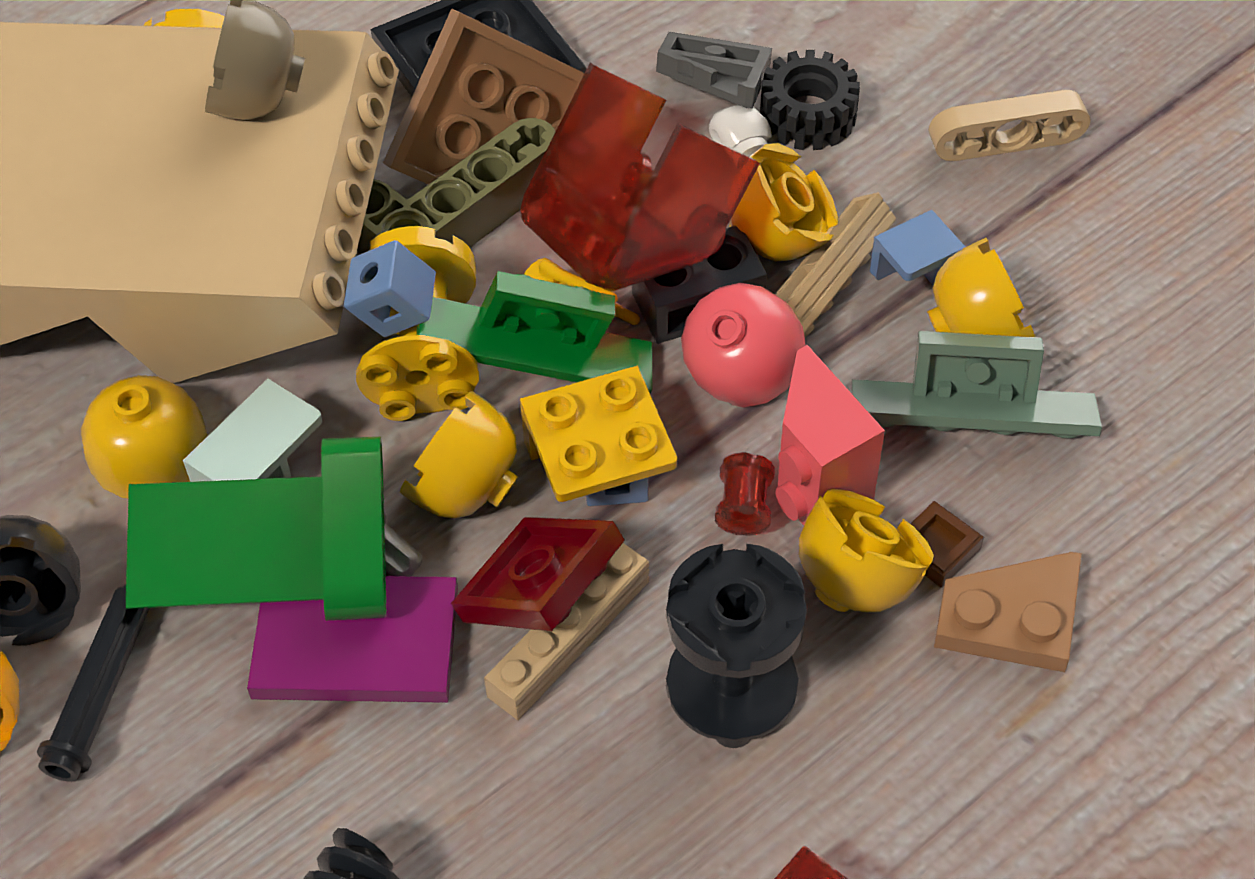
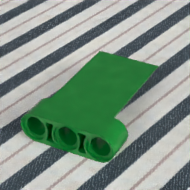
[126,436,386,621]

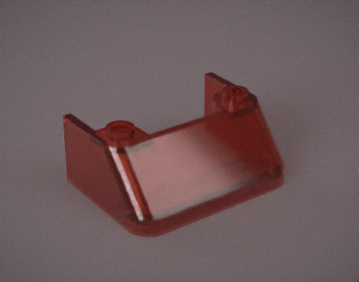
[521,62,760,292]

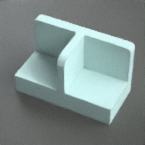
[183,379,322,482]

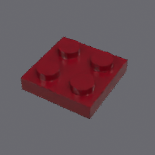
[450,517,625,631]

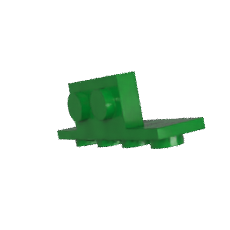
[416,271,653,394]

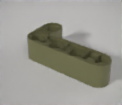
[357,118,559,254]

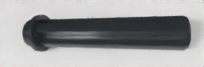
[37,584,150,782]

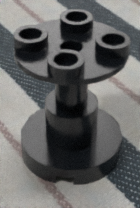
[666,543,807,749]

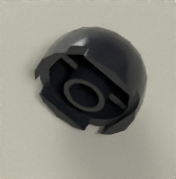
[0,515,81,646]

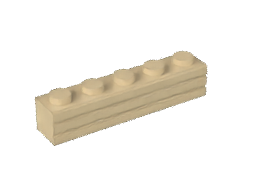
[775,192,896,337]
[484,543,649,720]

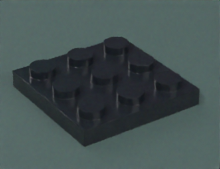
[370,0,586,97]

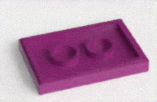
[247,576,458,703]

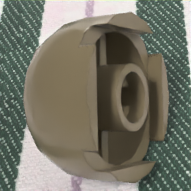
[205,0,305,120]

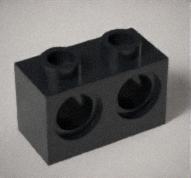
[631,225,767,344]

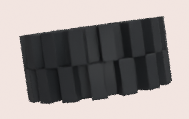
[760,50,860,150]

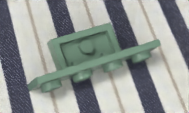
[851,331,1102,438]

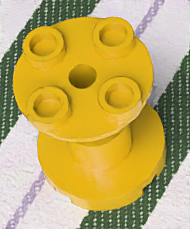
[356,226,479,421]

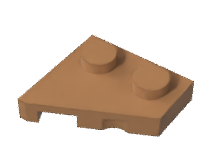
[934,552,1082,672]

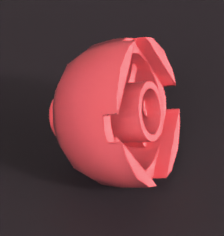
[681,283,806,408]

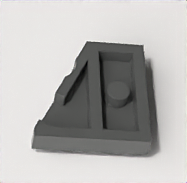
[656,32,772,109]

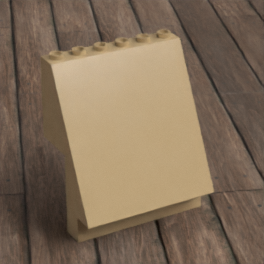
[0,22,399,384]

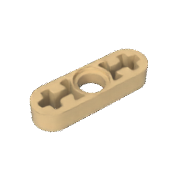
[928,90,1090,161]

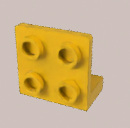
[520,365,677,502]

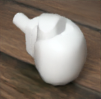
[709,105,772,167]

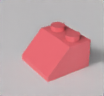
[775,345,885,525]

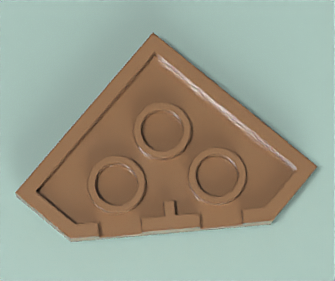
[383,9,597,185]

